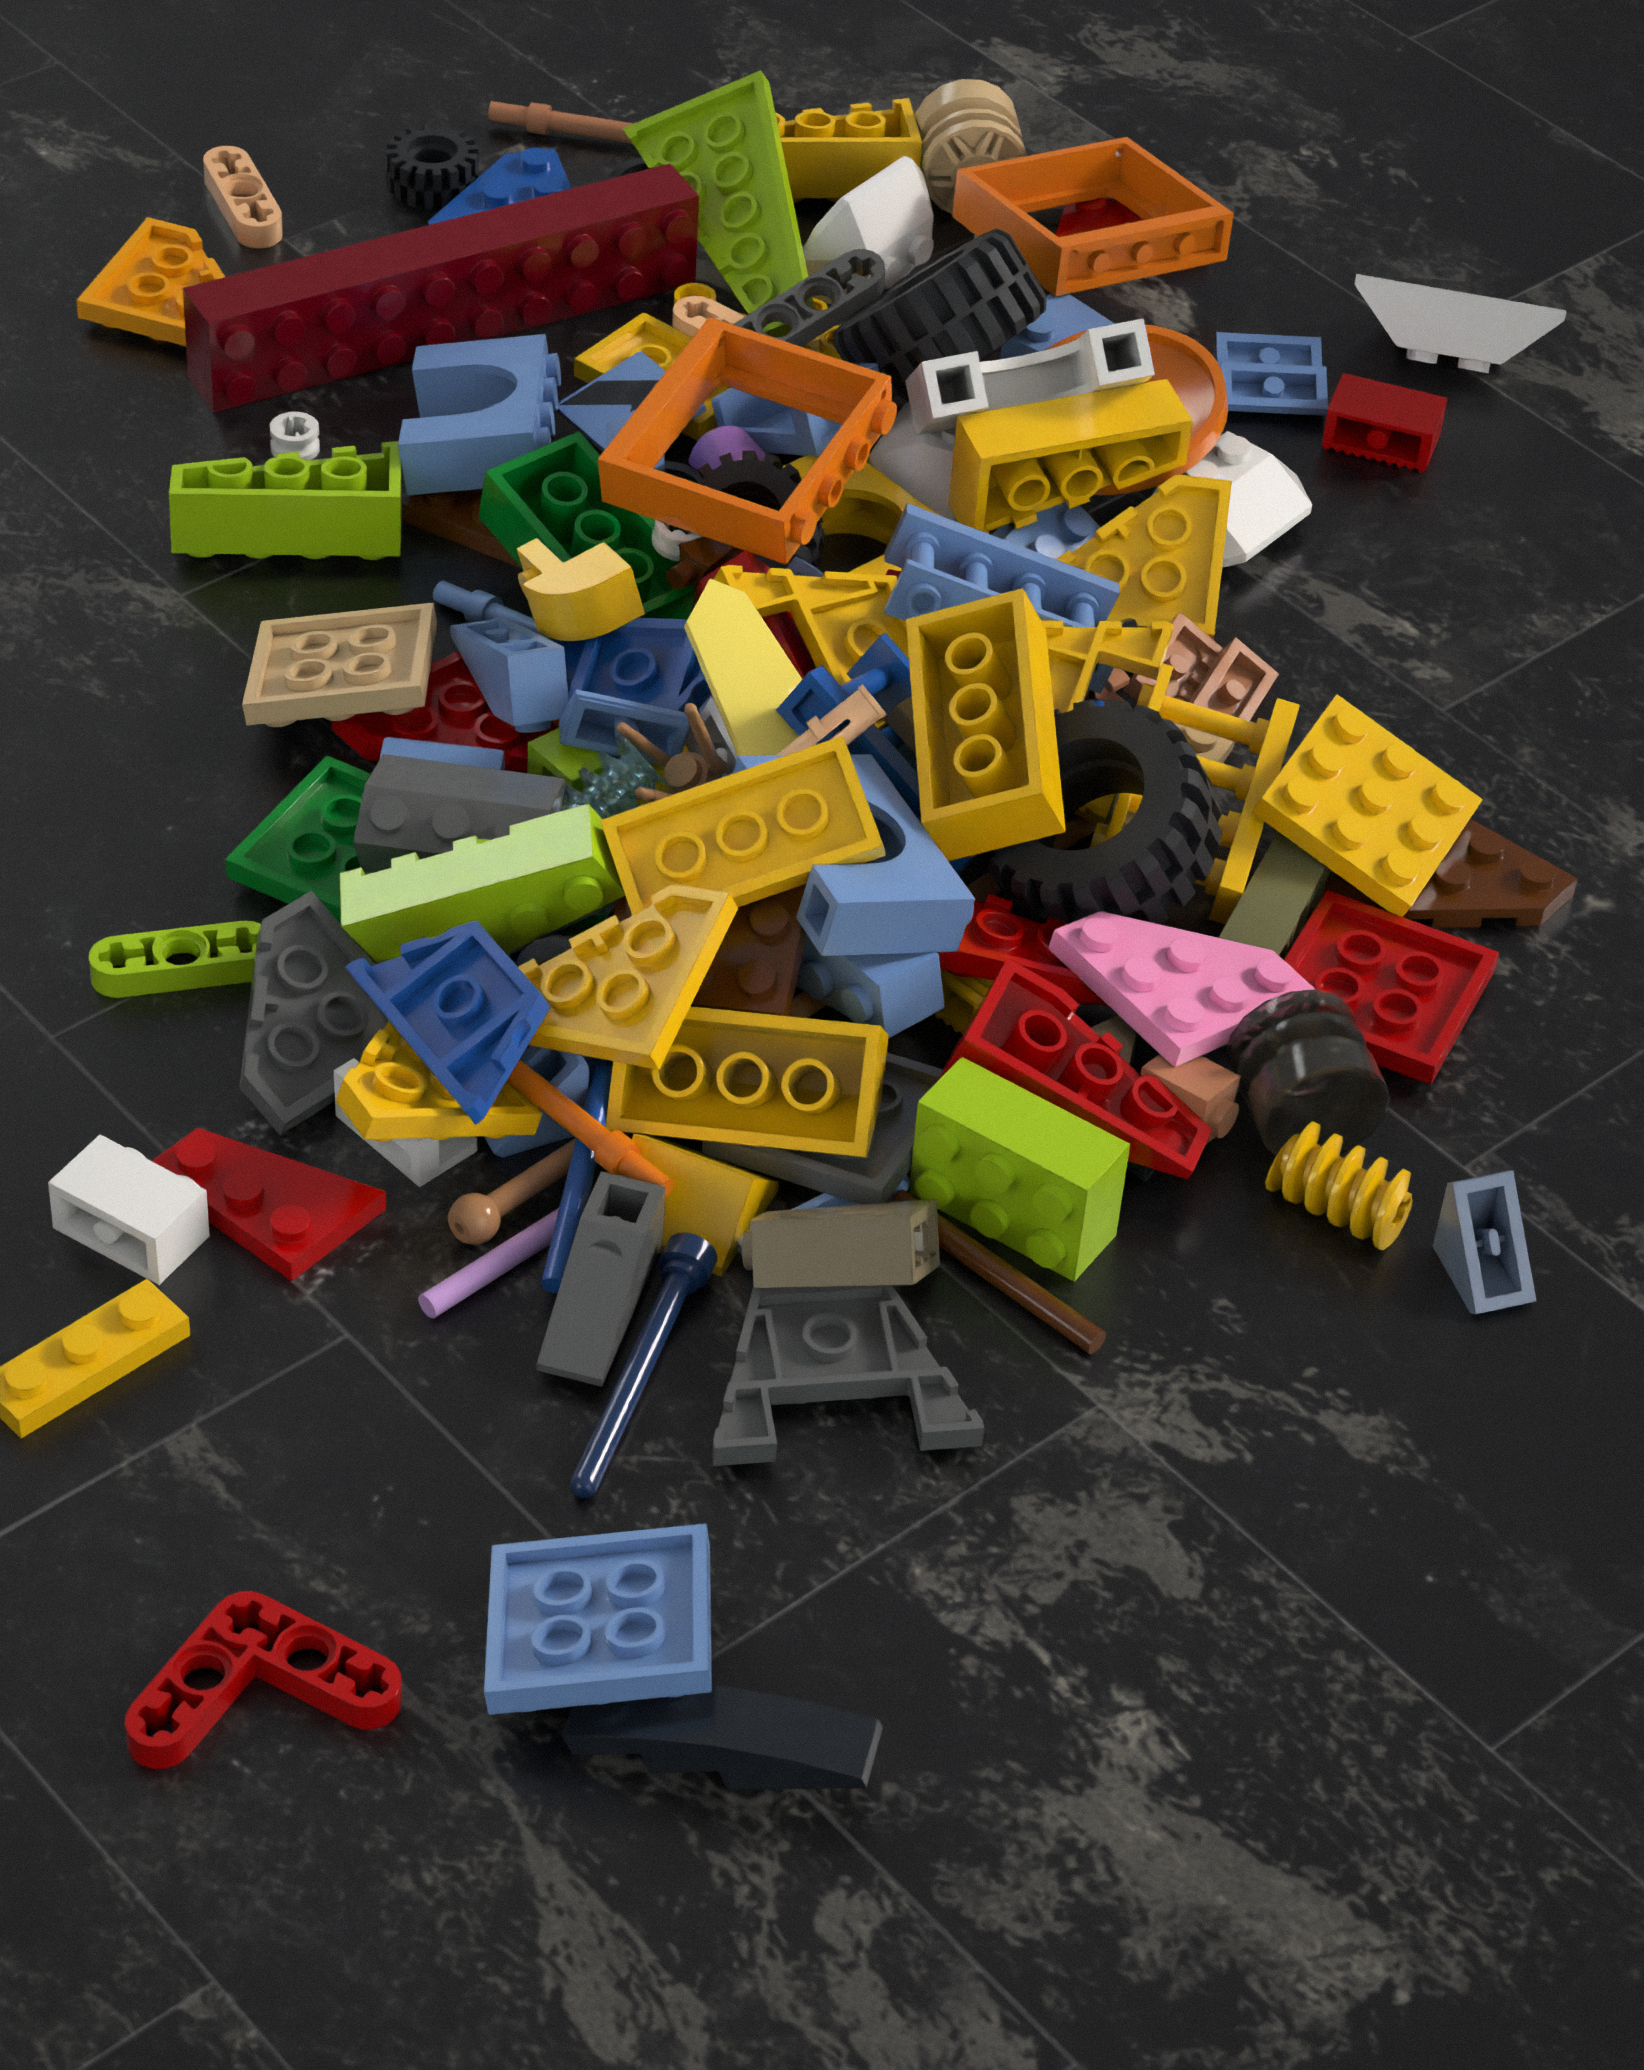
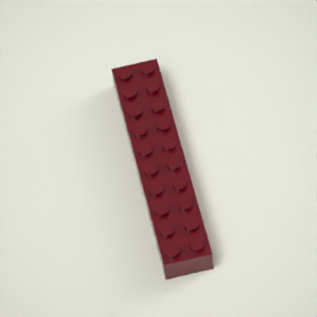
[183,164,699,413]

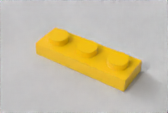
[0,1279,190,1439]

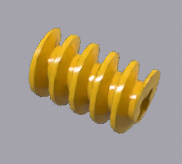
[1265,1121,1413,1250]

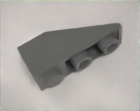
[537,1171,666,1387]

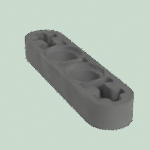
[733,249,885,347]

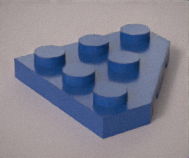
[428,148,572,225]

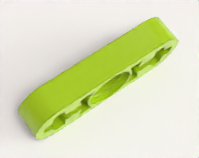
[89,921,261,998]

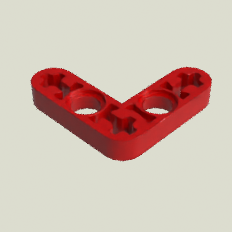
[125,1591,402,1769]

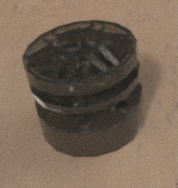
[1226,989,1390,1155]

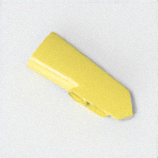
[684,579,802,756]

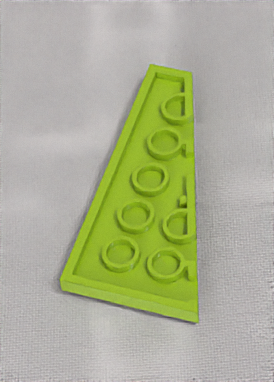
[622,70,815,337]

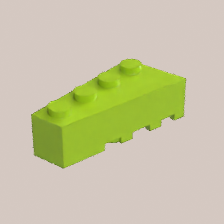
[169,441,402,560]
[340,804,625,964]

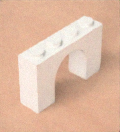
[905,318,1155,436]

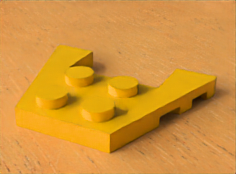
[714,565,909,729]
[1042,621,1174,826]

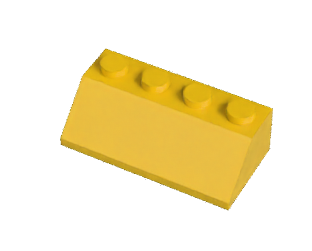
[605,1006,889,1158]

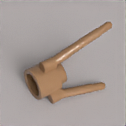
[616,703,728,803]

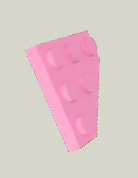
[1048,911,1315,1068]

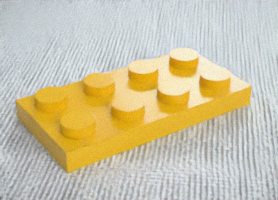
[600,735,886,916]

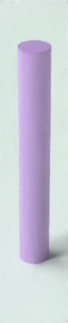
[418,1208,559,1318]

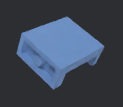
[712,363,879,456]

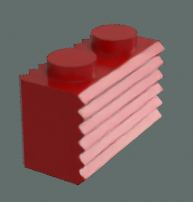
[1322,373,1447,473]

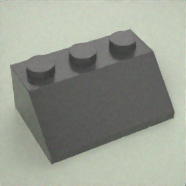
[353,754,566,873]

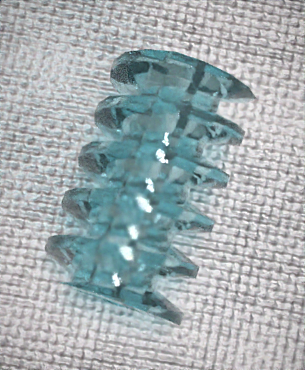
[561,735,668,819]

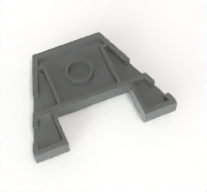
[712,1285,984,1466]

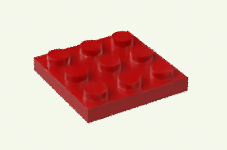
[1271,890,1499,1085]

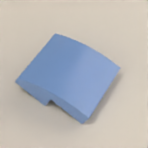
[1214,332,1328,416]

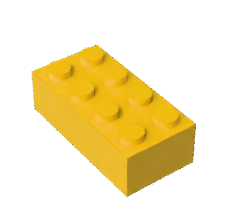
[906,588,1066,861]

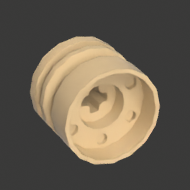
[915,79,1026,213]

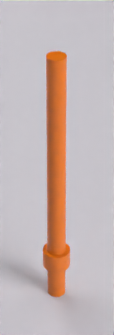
[506,1059,674,1199]

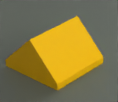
[623,1134,779,1277]

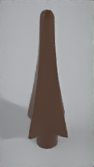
[666,509,776,590]

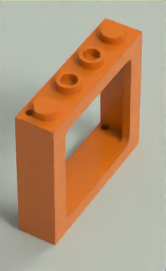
[952,137,1234,297]
[598,317,897,565]

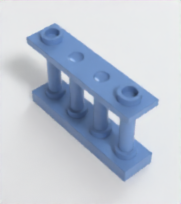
[884,503,1120,694]

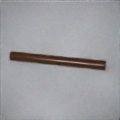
[890,1190,1106,1354]

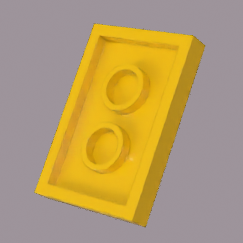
[574,312,731,441]

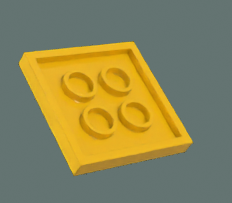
[1251,694,1483,917]

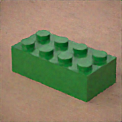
[479,431,696,619]

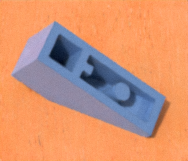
[450,618,569,732]

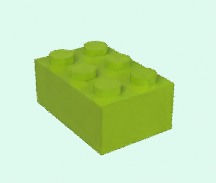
[909,1057,1130,1282]

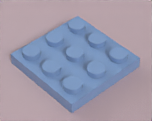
[484,1524,712,1715]

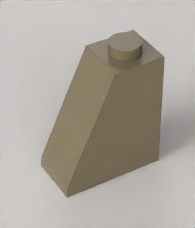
[742,1200,940,1288]

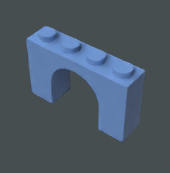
[398,334,561,495]
[733,754,975,956]

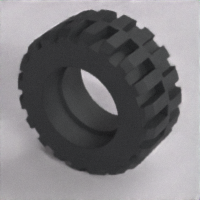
[834,228,1047,406]
[979,700,1222,924]

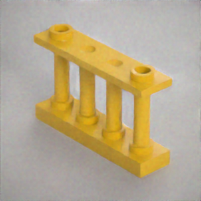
[1090,663,1300,924]

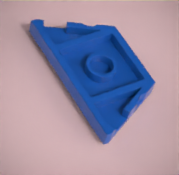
[547,618,712,712]
[345,920,551,1125]

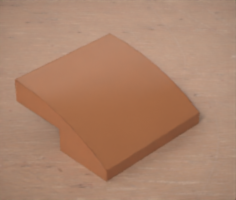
[1123,612,1279,743]

